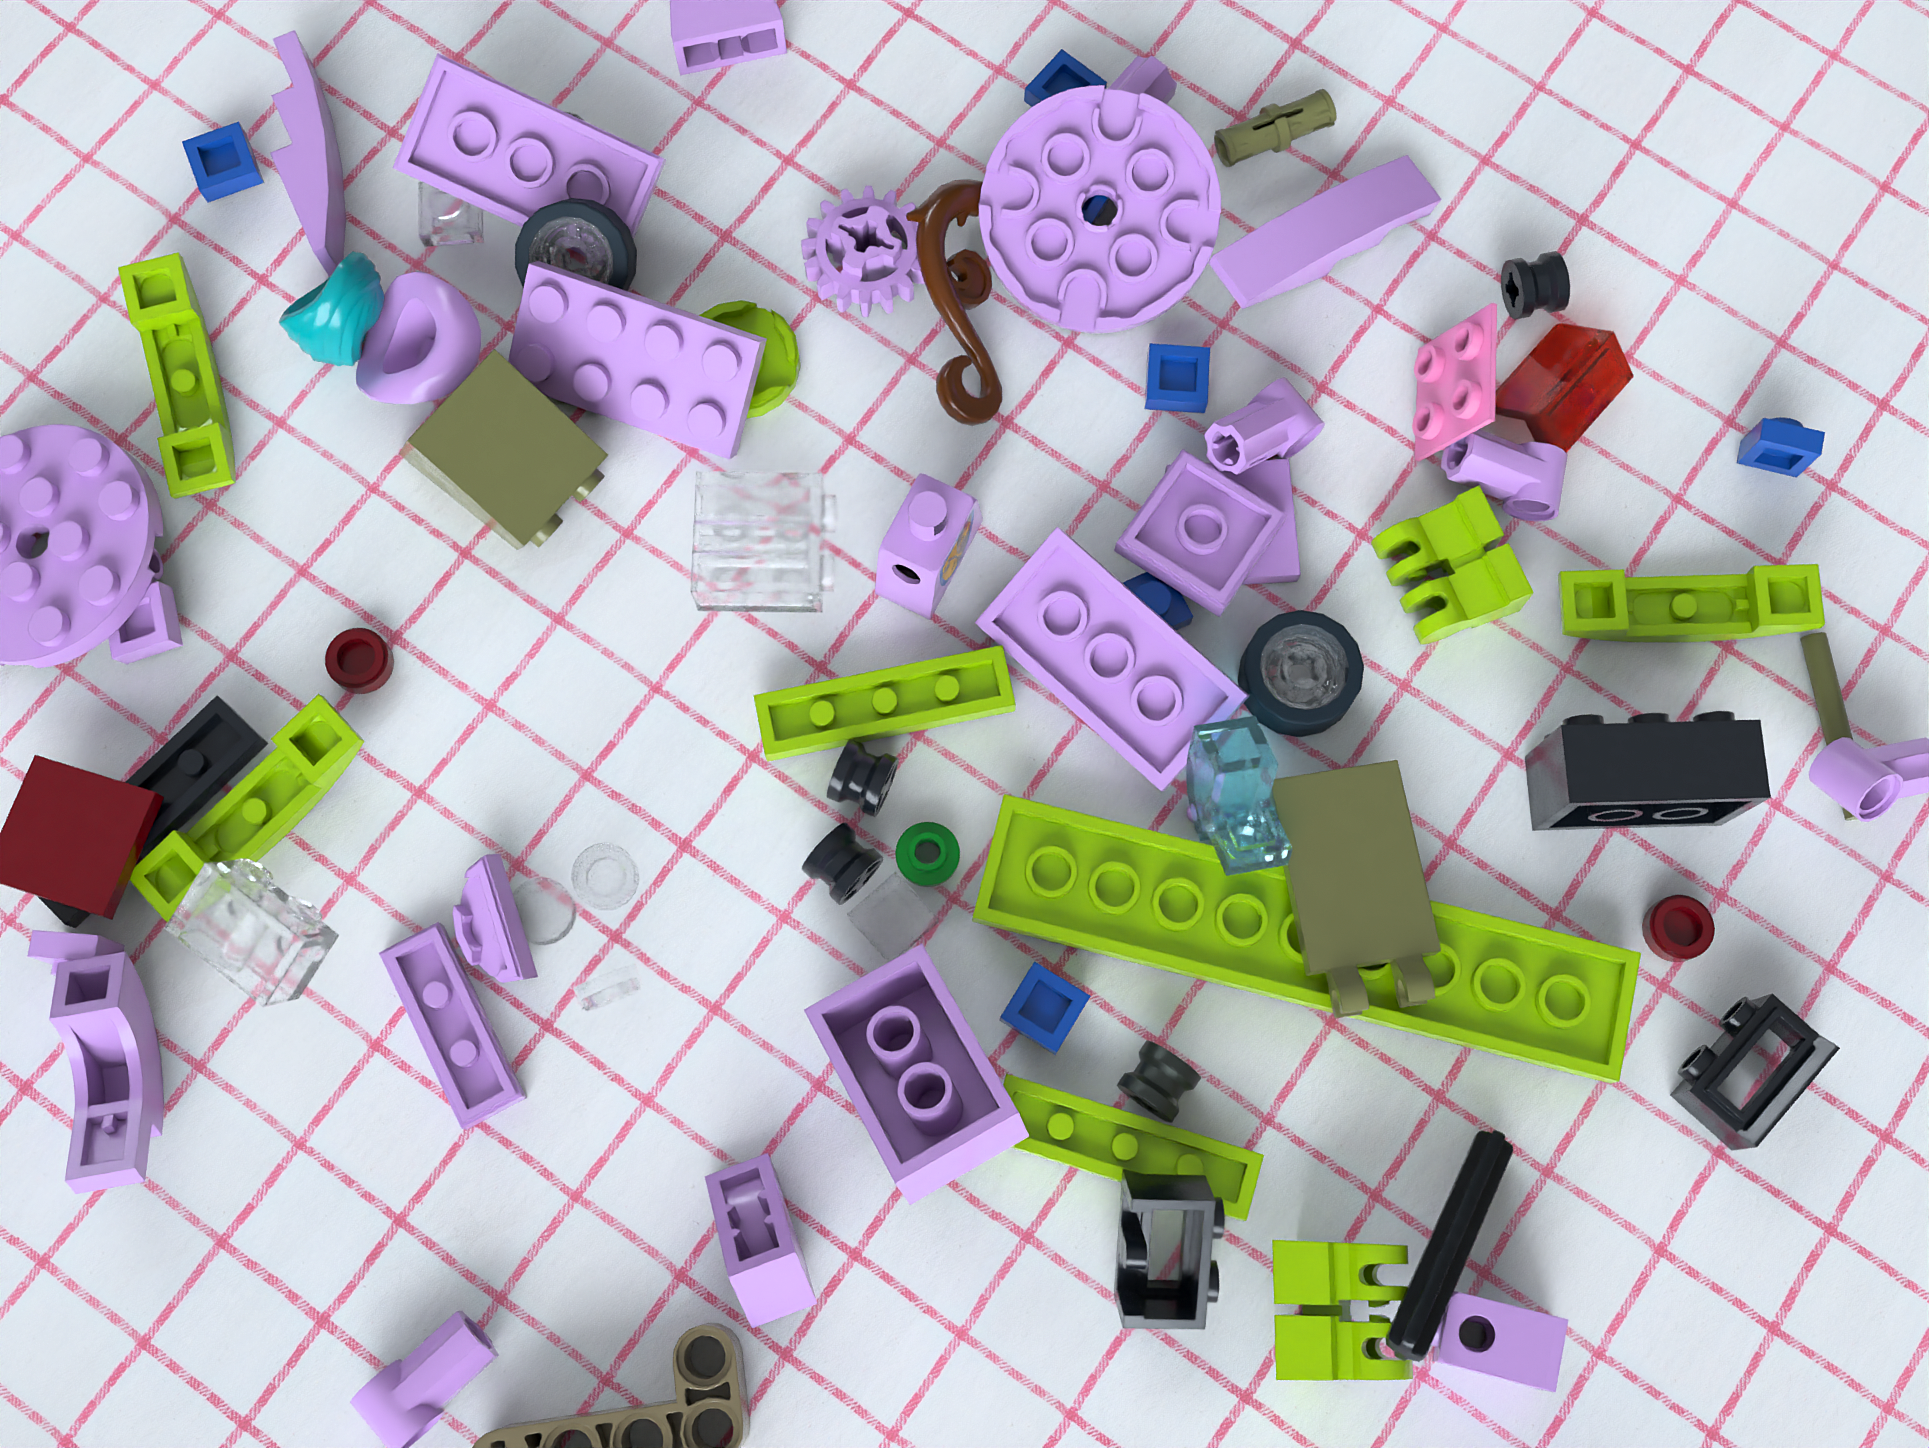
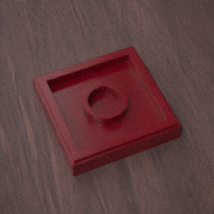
[0,755,164,920]

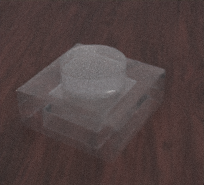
[418,182,484,247]

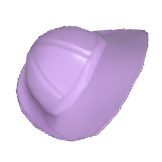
[356,271,481,404]

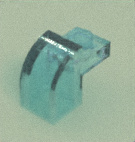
[1186,716,1293,876]

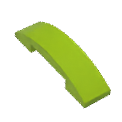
[118,252,236,499]
[1558,564,1825,642]
[129,694,365,923]

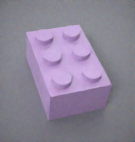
[804,943,1029,1205]

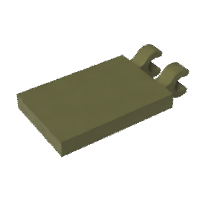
[1266,760,1441,1019]

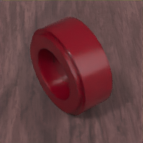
[325,628,394,694]
[1642,895,1715,962]

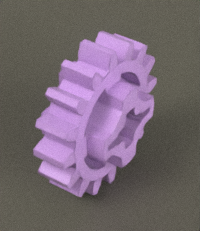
[801,186,924,317]

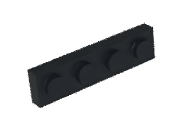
[37,695,269,929]

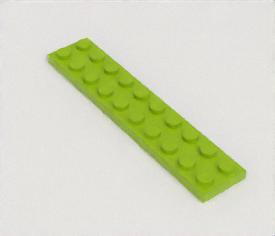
[972,794,1641,1084]

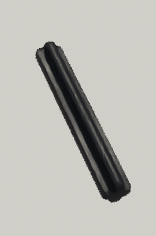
[1386,1130,1513,1362]

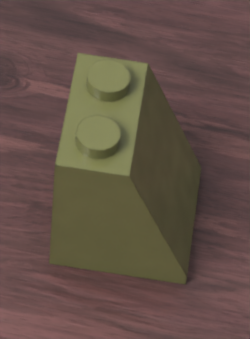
[399,349,608,550]

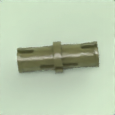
[1214,89,1337,167]

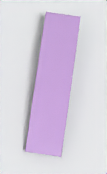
[270,30,346,277]
[1208,155,1442,309]

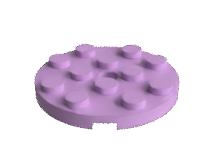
[979,85,1221,333]
[0,424,163,668]

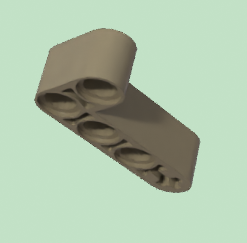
[472,1323,750,1448]

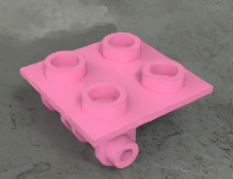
[1412,303,1497,461]

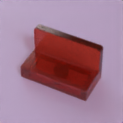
[1495,323,1634,453]

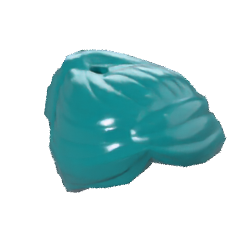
[279,251,385,366]

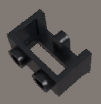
[1670,993,1840,1151]
[1114,1169,1225,1330]

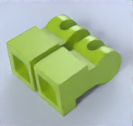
[1371,485,1534,645]
[1272,1240,1413,1381]

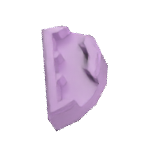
[452,854,538,983]

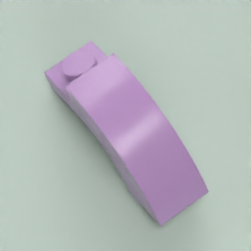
[49,951,164,1194]

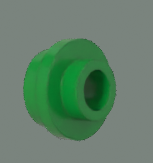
[895,822,960,887]

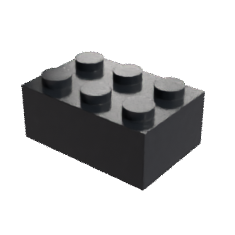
[1525,711,1771,831]

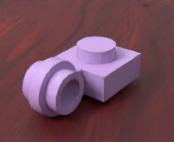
[108,548,183,664]

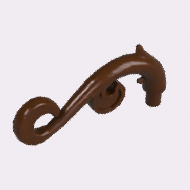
[906,179,1003,426]

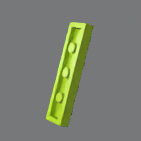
[753,645,1016,762]
[1003,1073,1264,1222]

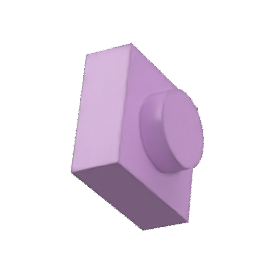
[27,930,125,976]

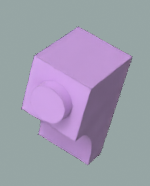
[705,1153,817,1328]

